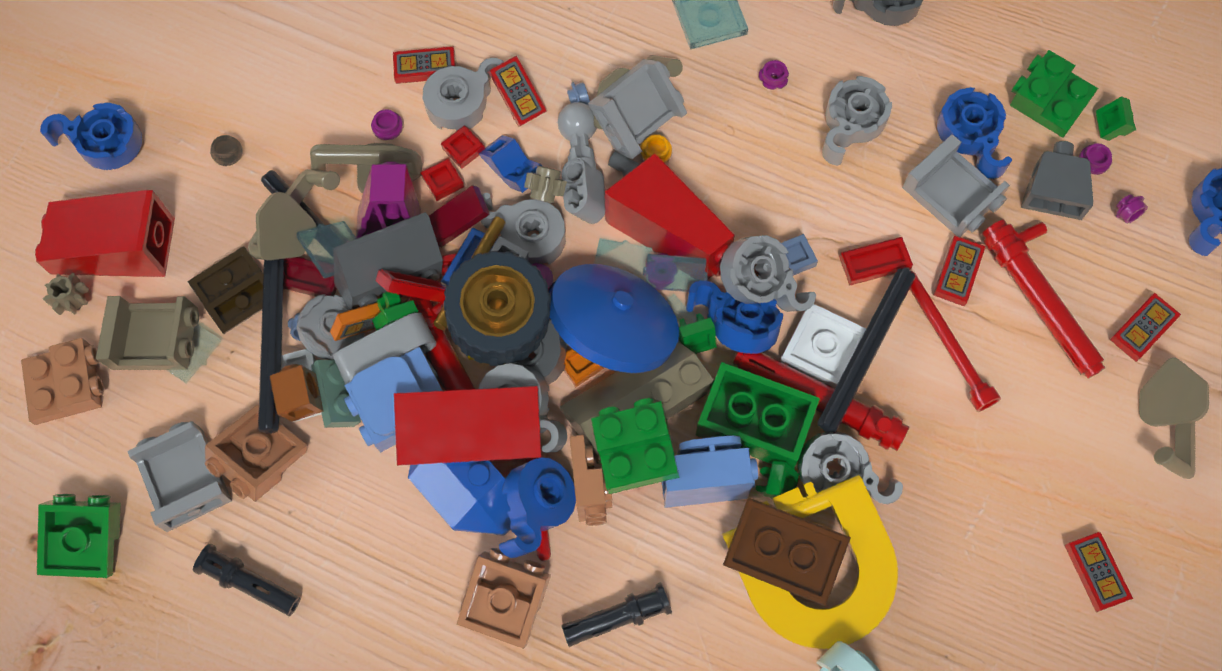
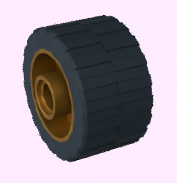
[444,250,551,366]

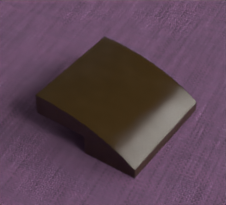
[187,246,263,334]

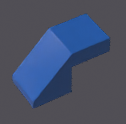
[479,135,542,193]

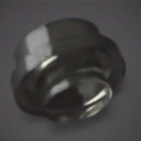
[210,135,243,166]

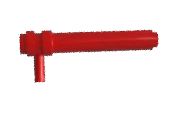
[982,220,1105,379]
[404,297,475,391]
[733,352,909,451]

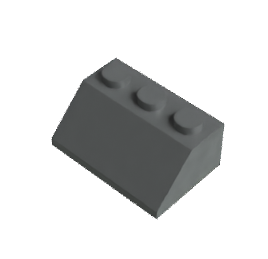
[333,212,443,310]

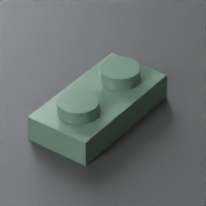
[311,360,361,428]

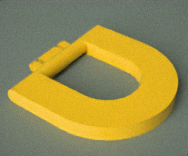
[722,475,898,649]

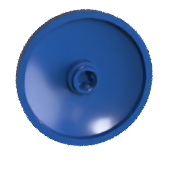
[550,264,679,373]

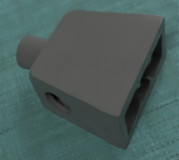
[1021,141,1093,220]

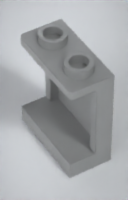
[588,59,687,159]
[902,134,1010,237]
[128,421,232,532]

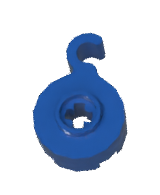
[937,87,1012,179]
[40,103,142,170]
[1189,168,1222,256]
[686,280,784,354]
[499,458,576,558]

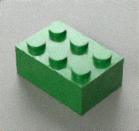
[695,362,820,469]

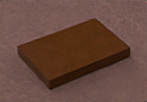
[723,497,851,606]

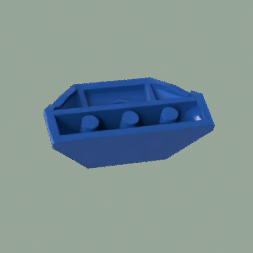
[408,460,511,536]

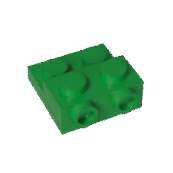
[1010,50,1099,138]
[591,398,680,494]
[37,494,121,578]

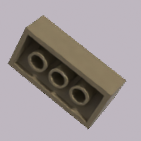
[560,342,714,464]

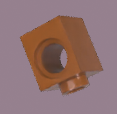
[270,364,324,422]

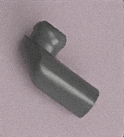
[608,151,640,177]

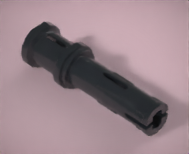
[193,544,301,616]
[561,582,672,647]

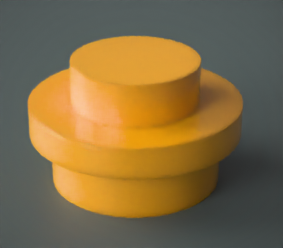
[641,135,672,163]

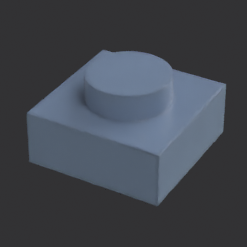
[781,234,818,276]

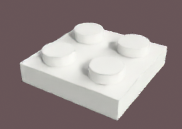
[780,304,866,388]

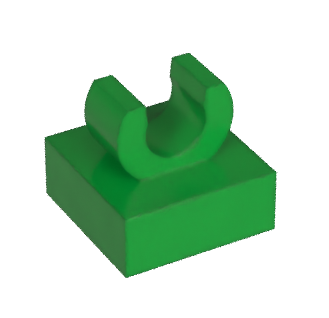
[1096,96,1136,141]
[372,292,418,331]
[679,313,717,354]
[756,461,799,499]

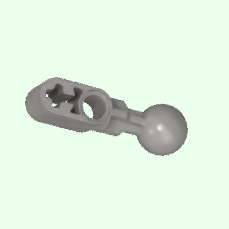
[558,102,605,224]

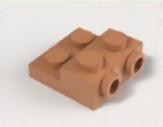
[21,338,104,425]
[205,404,307,502]
[570,435,612,526]
[457,548,551,649]

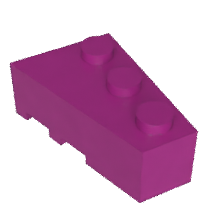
[356,162,421,239]

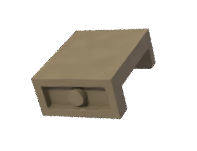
[96,296,199,370]

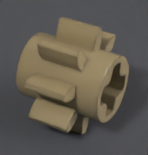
[524,166,567,203]
[43,273,89,315]

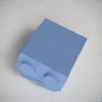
[344,347,442,453]
[661,436,758,508]

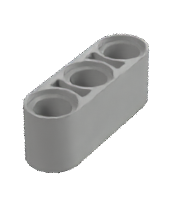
[333,313,436,384]

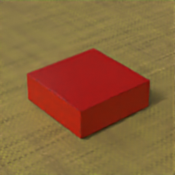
[441,125,485,169]
[420,158,464,201]

